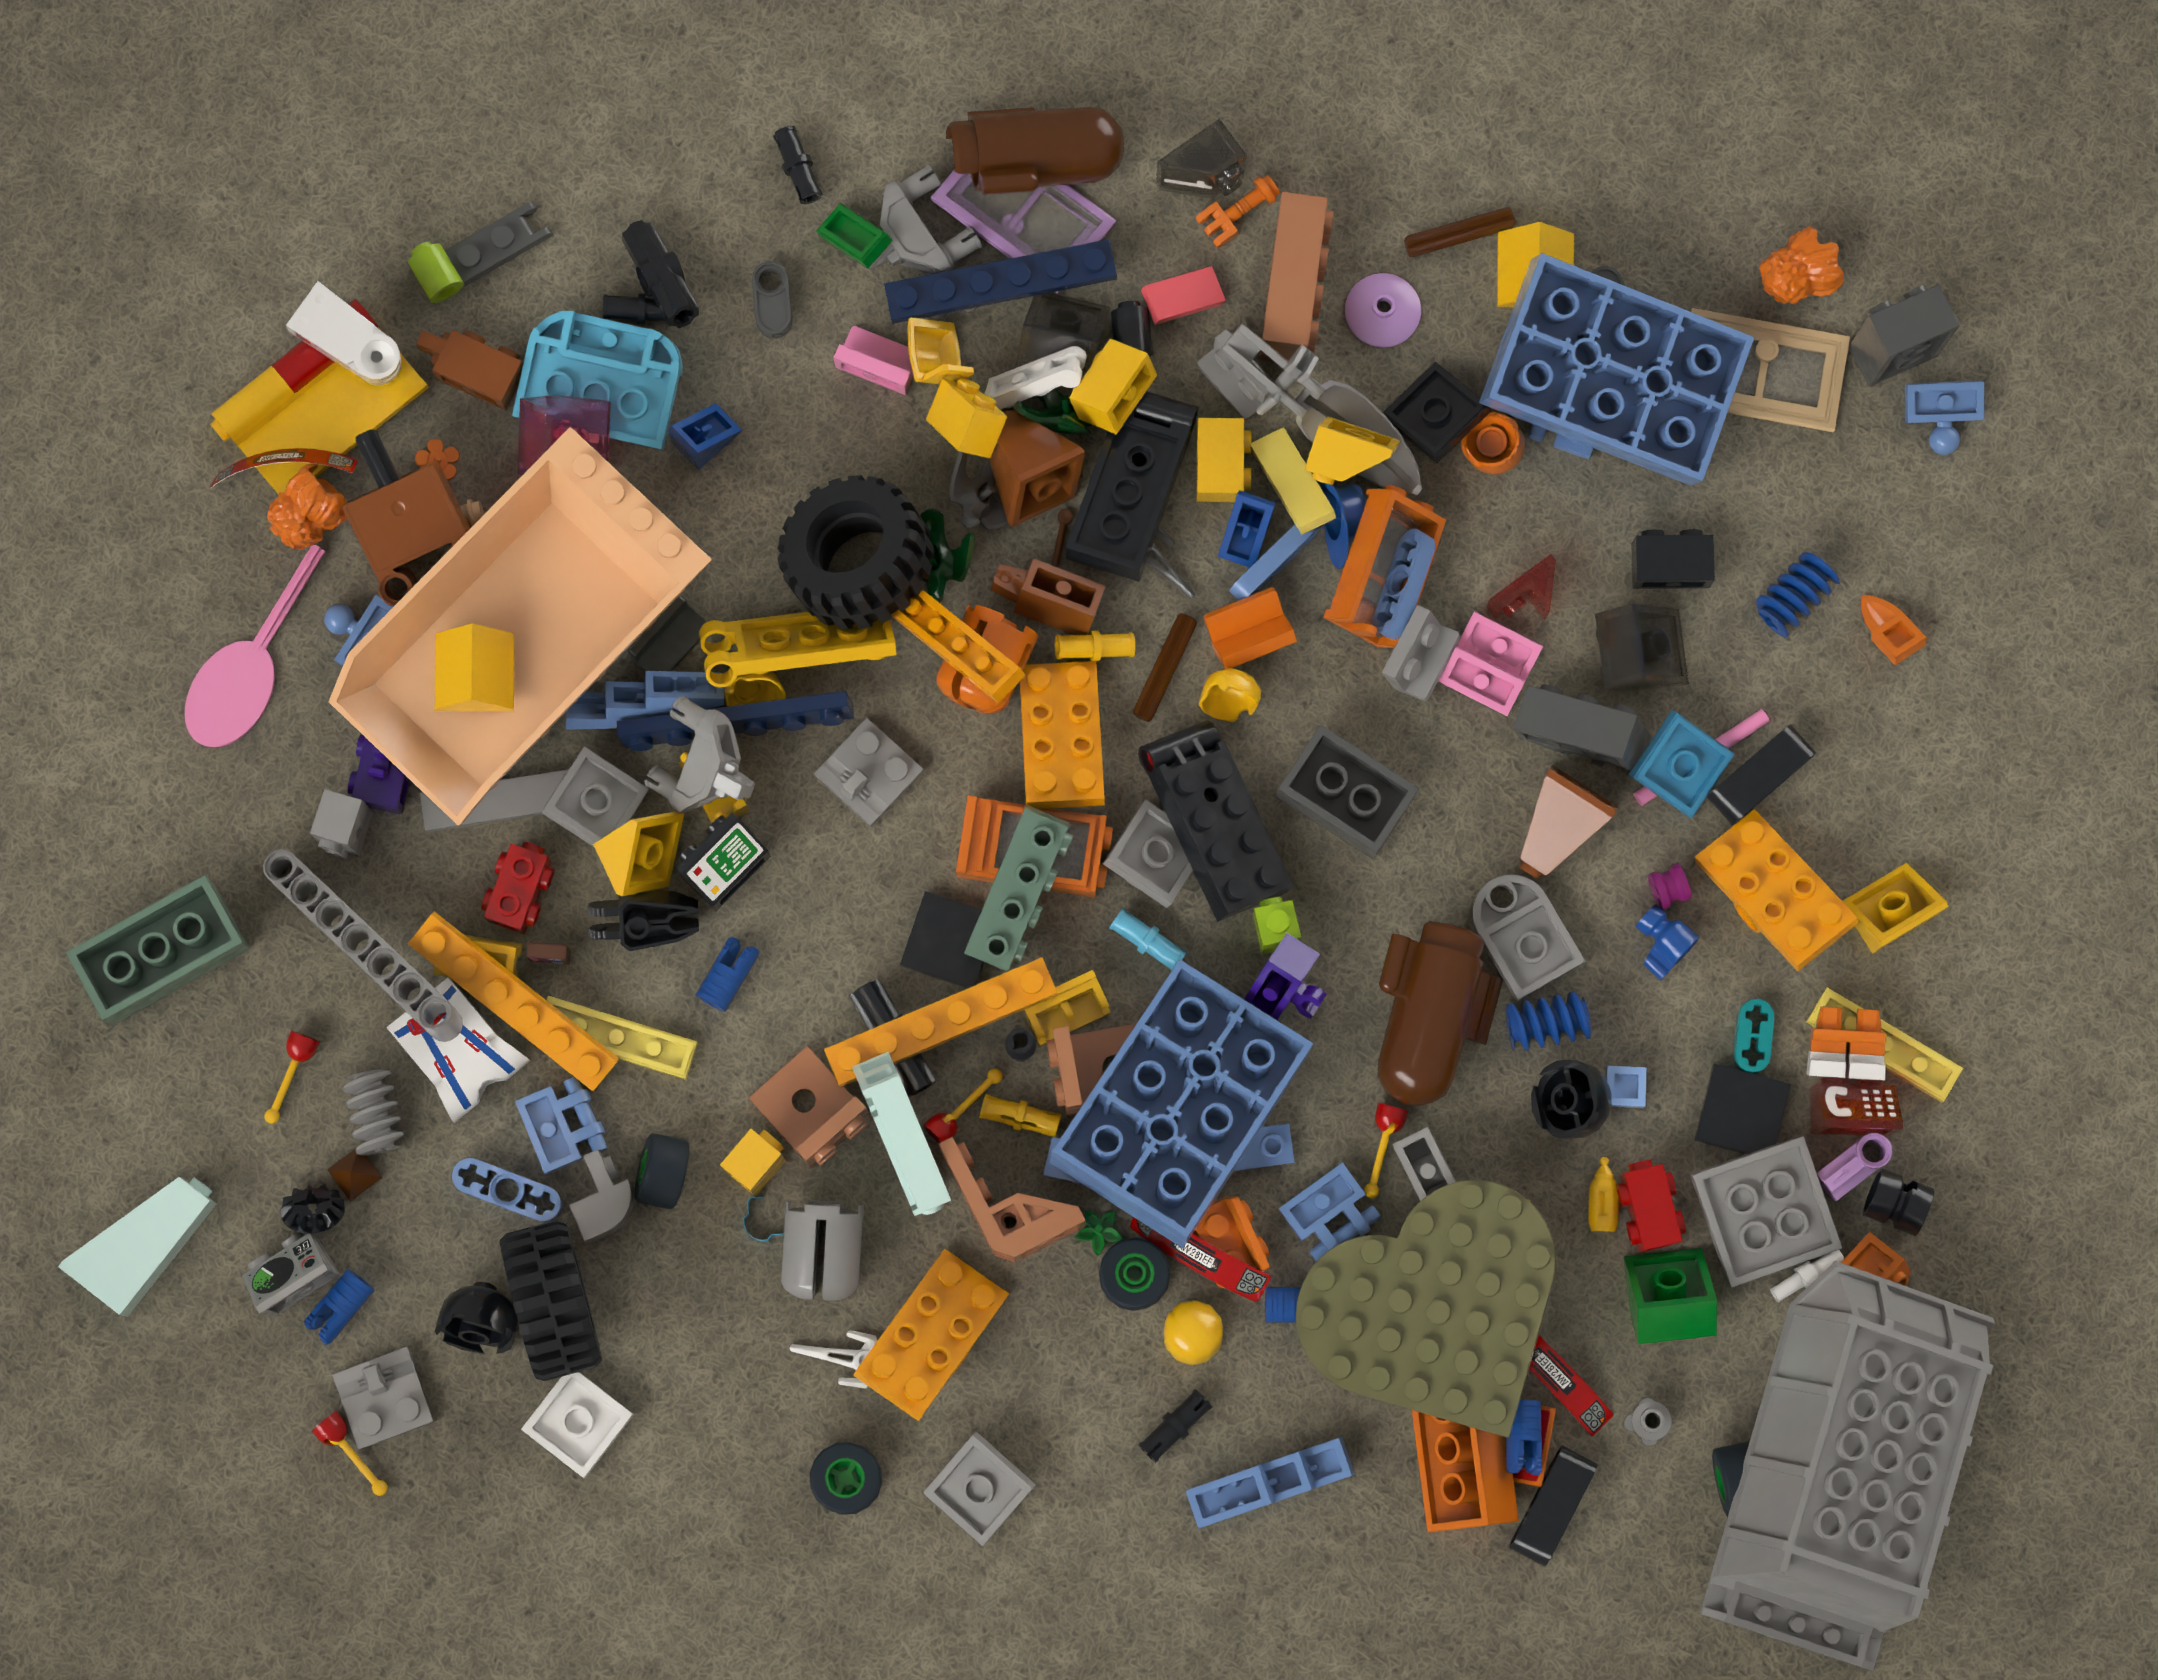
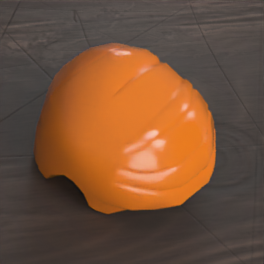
[1461,412,1525,475]

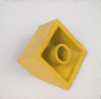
[1304,416,1400,485]

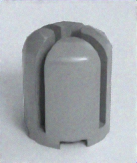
[781,1200,864,1301]

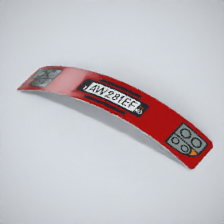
[210,448,358,489]
[1130,1217,1271,1302]
[1529,1335,1614,1437]

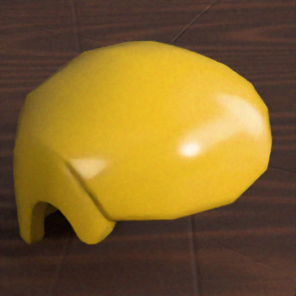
[1198,668,1262,722]
[724,671,786,707]
[1164,1300,1223,1365]

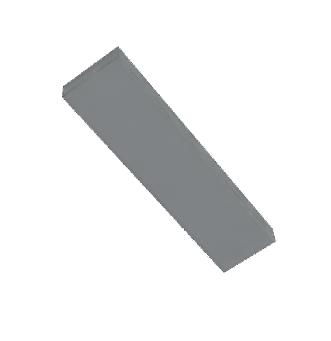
[420,770,568,833]

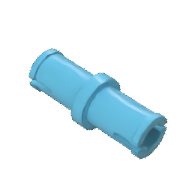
[1109,908,1188,971]

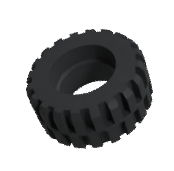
[777,475,934,629]
[500,1220,602,1381]

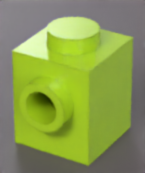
[1253,897,1301,955]

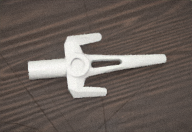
[790,1330,877,1389]

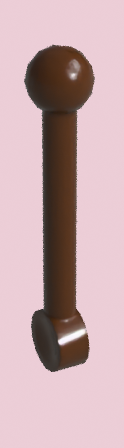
[1051,509,1073,568]

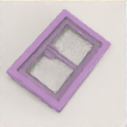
[931,170,1117,294]

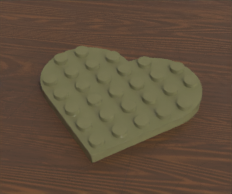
[1296,1180,1556,1438]

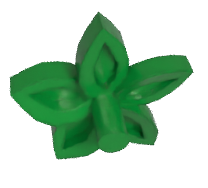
[1075,1210,1122,1256]

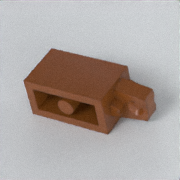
[416,330,523,411]
[991,558,1106,635]

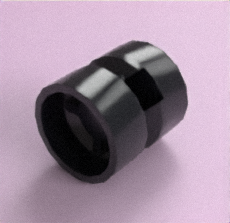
[1862,1168,1934,1236]

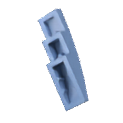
[565,671,724,730]
[1186,1437,1356,1529]

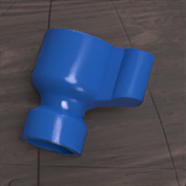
[1635,904,1700,980]

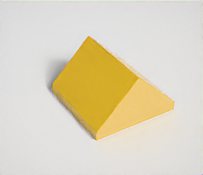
[1497,222,1574,307]
[434,623,514,712]
[593,811,684,896]
[1843,863,1948,954]

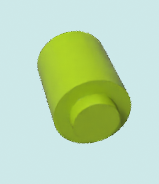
[408,241,464,303]

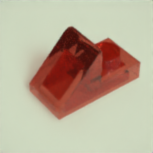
[1486,554,1556,620]

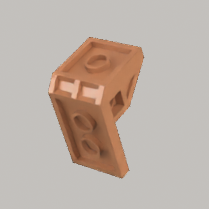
[938,1137,1086,1263]

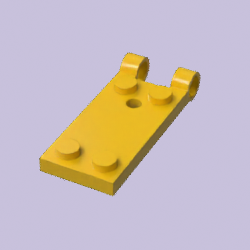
[699,612,897,687]

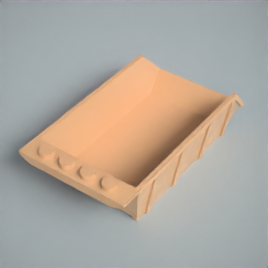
[328,427,712,826]

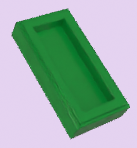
[816,203,893,269]

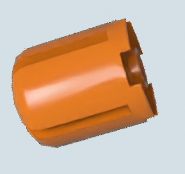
[936,604,1039,715]

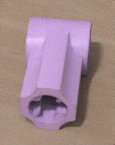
[1817,1133,1892,1202]

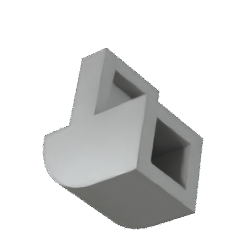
[569,1149,634,1244]

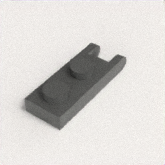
[445,202,553,287]

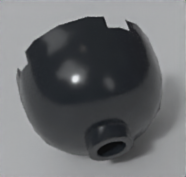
[1531,1059,1612,1139]
[435,1282,517,1354]

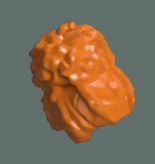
[1759,226,1844,304]
[267,463,347,550]

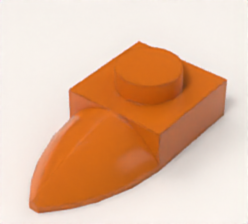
[1861,595,1927,665]

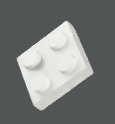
[521,1372,634,1478]

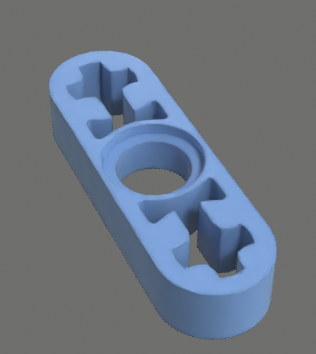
[1229,524,1322,601]
[1372,529,1435,640]
[452,1158,563,1223]

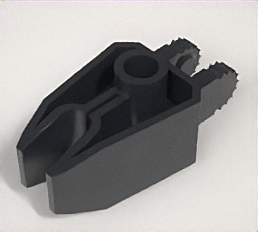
[587,889,699,951]

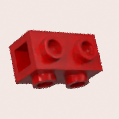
[481,841,555,935]
[1616,1160,1686,1253]

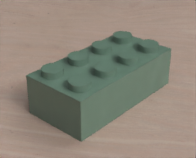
[66,875,250,1026]

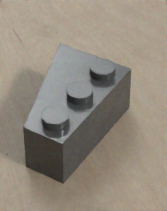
[1513,684,1651,778]

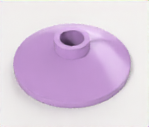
[1345,273,1421,348]

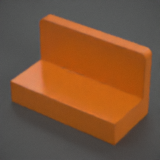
[1203,587,1297,668]

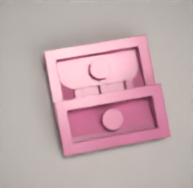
[1438,611,1543,716]

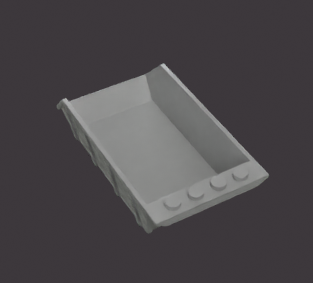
[1700,1261,1995,1671]

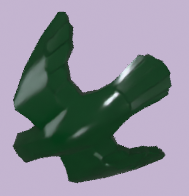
[1014,388,1092,435]
[920,508,975,603]

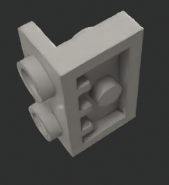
[1197,329,1271,420]
[1382,605,1461,702]

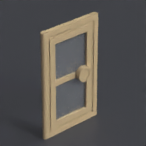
[1691,308,1850,432]

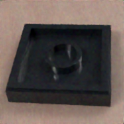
[1382,361,1491,463]
[900,891,984,988]
[1694,1064,1791,1154]

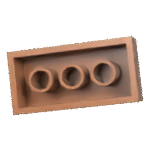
[1259,192,1334,362]

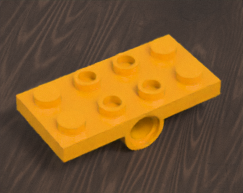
[1020,661,1105,809]
[1695,809,1858,971]
[853,1249,1009,1421]

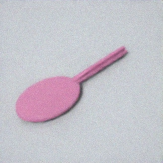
[185,545,326,748]

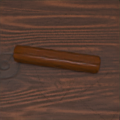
[1404,207,1515,257]
[1133,613,1197,722]

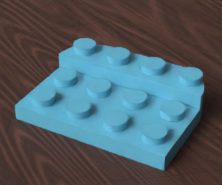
[512,311,683,450]

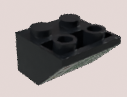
[677,812,771,911]

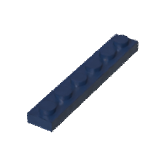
[884,239,1117,324]
[616,691,854,751]

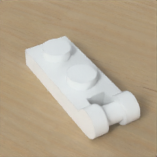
[985,346,1087,409]

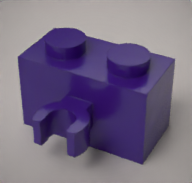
[348,733,410,814]
[1244,933,1327,1020]

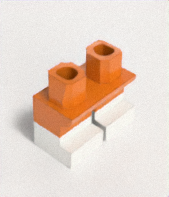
[1806,1006,1886,1080]

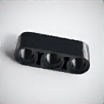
[1707,724,1816,826]
[1509,1445,1598,1567]

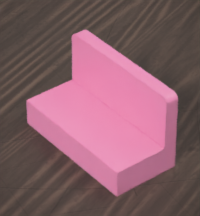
[834,326,914,395]

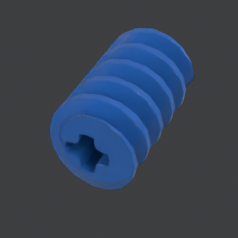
[1756,552,1840,638]
[1505,991,1591,1051]

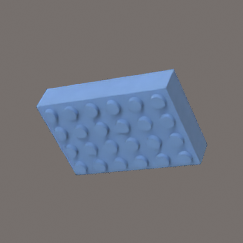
[1479,253,1754,486]
[1049,959,1314,1248]

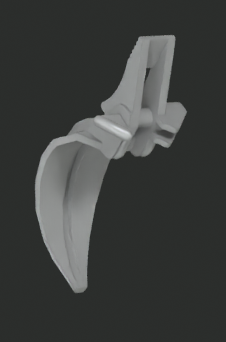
[1222,323,1423,495]

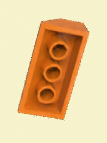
[1412,1410,1519,1533]

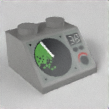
[242,1232,340,1318]

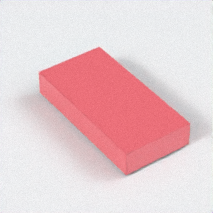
[1141,266,1226,325]

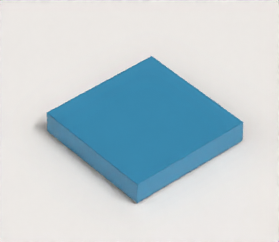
[1629,710,1735,818]

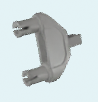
[870,164,982,274]
[645,696,756,813]

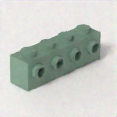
[964,805,1073,971]

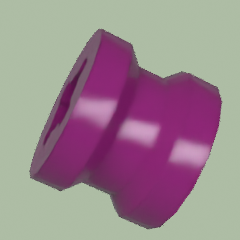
[1648,863,1692,910]

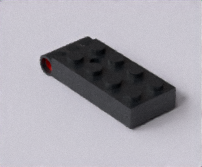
[1065,391,1199,581]
[1138,720,1294,922]

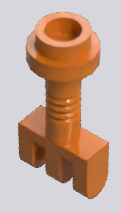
[1195,175,1280,248]

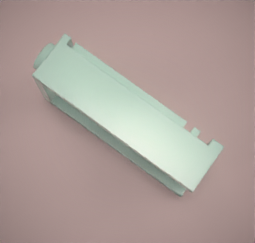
[852,1052,951,1216]

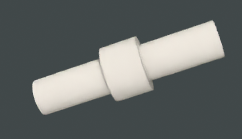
[1770,1250,1845,1303]

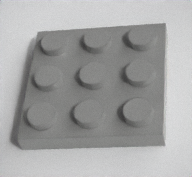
[1690,1135,1842,1288]

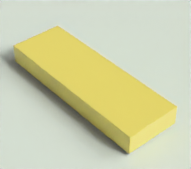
[1251,427,1336,535]

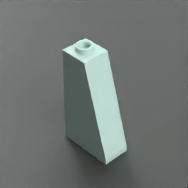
[58,1177,217,1317]

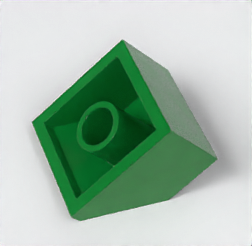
[1624,1248,1717,1344]

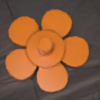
[415,439,459,480]

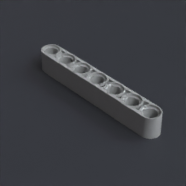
[263,849,463,1042]

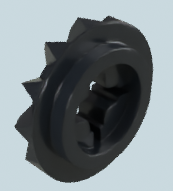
[280,1184,345,1234]

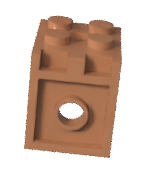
[1046,1023,1137,1116]
[749,1046,870,1169]

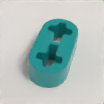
[1733,999,1774,1074]

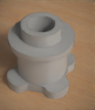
[1624,1398,1672,1446]

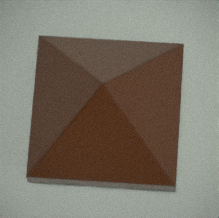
[327,1149,382,1201]

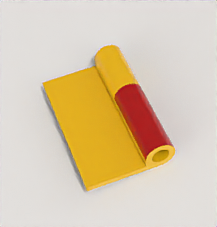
[210,299,429,495]

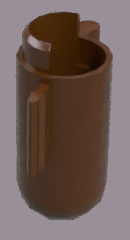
[946,107,1124,195]
[1377,921,1503,1106]

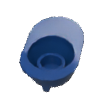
[1318,481,1366,569]

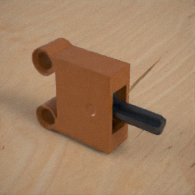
[342,429,471,606]

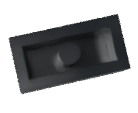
[1631,529,1715,589]

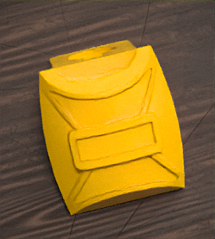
[908,317,974,385]

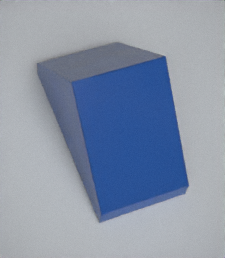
[668,403,742,471]
[1218,490,1276,568]

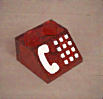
[1810,1077,1903,1136]

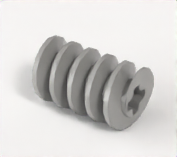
[343,1069,404,1156]

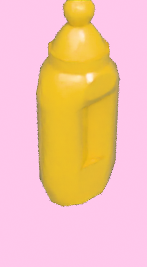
[1588,1157,1619,1232]

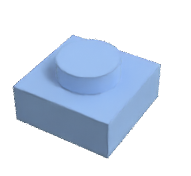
[1605,1066,1647,1108]

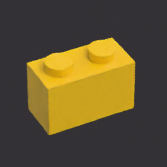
[1069,338,1157,435]
[926,378,1007,458]
[1196,418,1251,502]
[720,1129,786,1197]

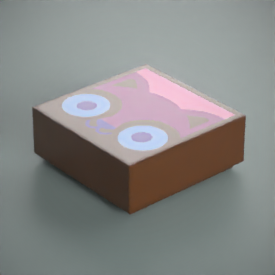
[526,941,571,965]

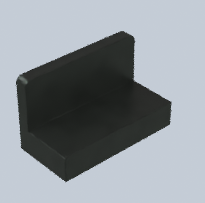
[628,595,706,671]

